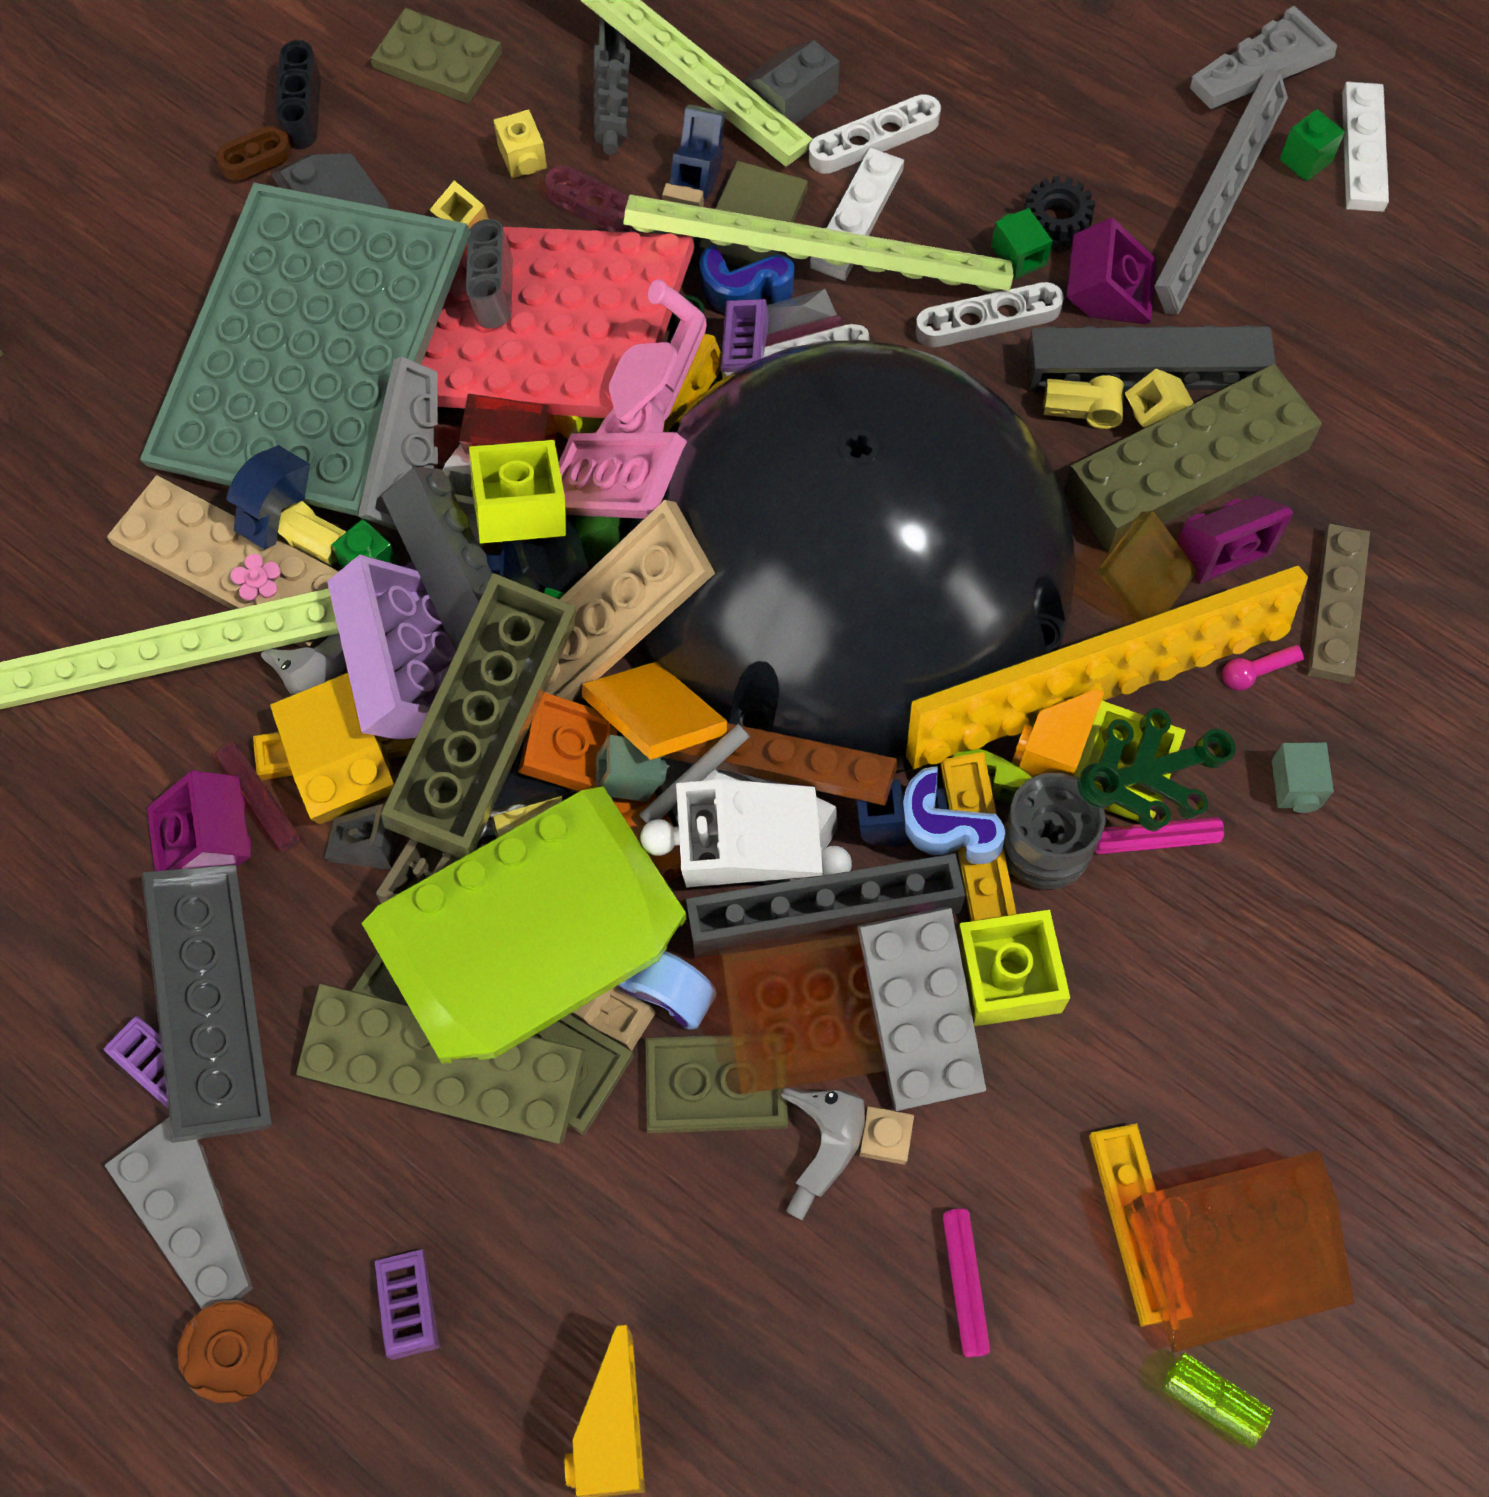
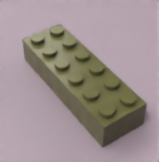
[1063,364,1322,553]
[381,573,576,858]

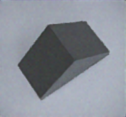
[324,804,400,870]

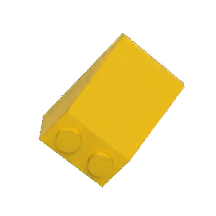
[270,673,397,825]
[564,1325,645,1497]

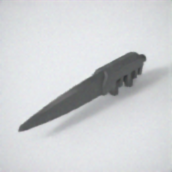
[594,16,630,155]

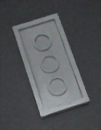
[857,907,987,1111]

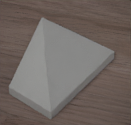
[766,289,838,344]

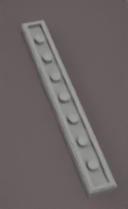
[1154,69,1288,315]

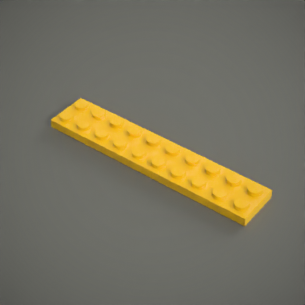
[906,565,1308,769]

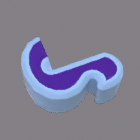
[903,766,1005,864]
[615,951,717,1030]

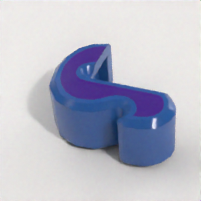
[699,243,794,313]

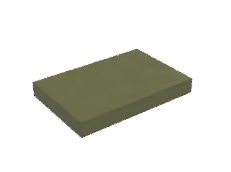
[699,161,808,267]
[646,1033,788,1134]

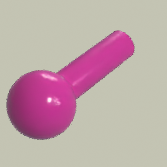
[1222,644,1304,691]

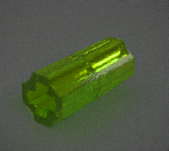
[1161,1352,1273,1450]

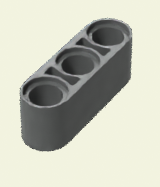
[466,219,513,329]

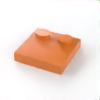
[518,693,617,791]

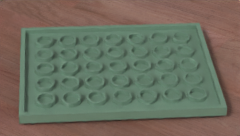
[140,183,471,516]

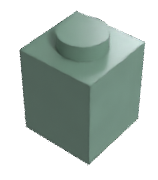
[596,735,667,802]
[1272,742,1334,813]

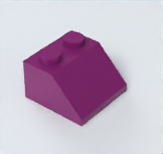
[1067,217,1157,324]
[1176,495,1293,584]
[147,770,251,871]

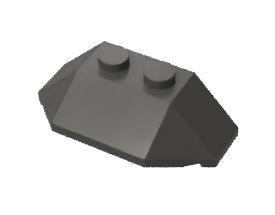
[271,153,390,209]

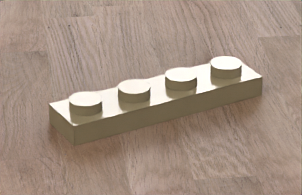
[1307,524,1370,684]

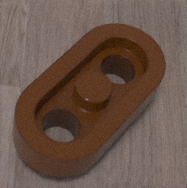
[216,126,292,180]

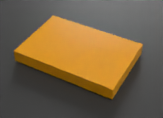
[582,661,727,760]

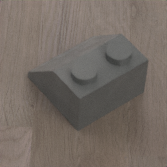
[740,40,840,124]

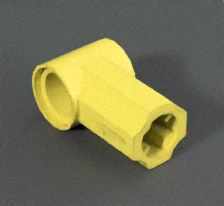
[1043,376,1124,429]
[277,501,346,566]

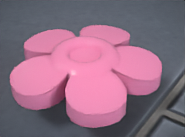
[231,554,281,602]

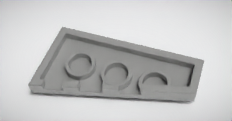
[1190,6,1337,109]
[358,356,438,531]
[104,1117,253,1309]

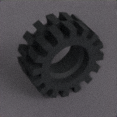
[1024,176,1095,251]

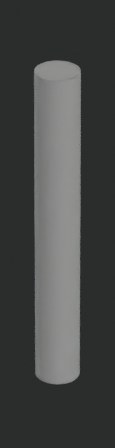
[639,723,750,823]

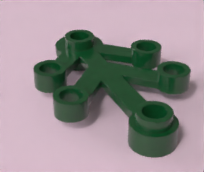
[1077,708,1236,831]

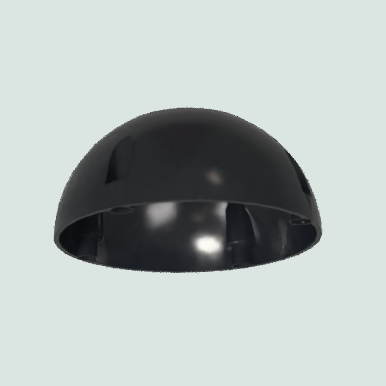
[624,340,1076,772]

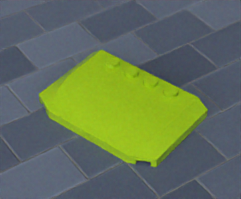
[361,786,686,1063]

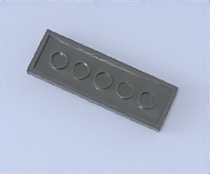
[142,865,271,1143]

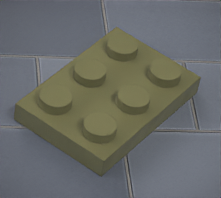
[370,8,502,104]

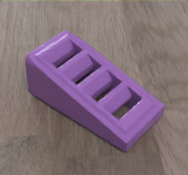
[721,299,769,372]
[104,1016,168,1108]
[375,1249,440,1360]

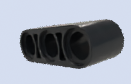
[275,40,321,149]

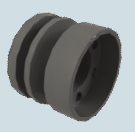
[1003,773,1106,889]

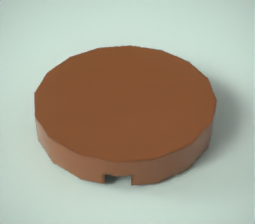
[178,1299,280,1403]

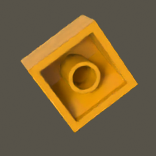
[1012,689,1104,778]

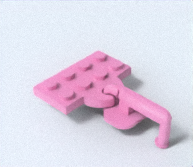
[559,279,707,519]

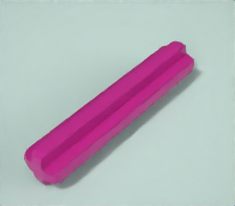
[1095,817,1225,854]
[943,1208,990,1358]

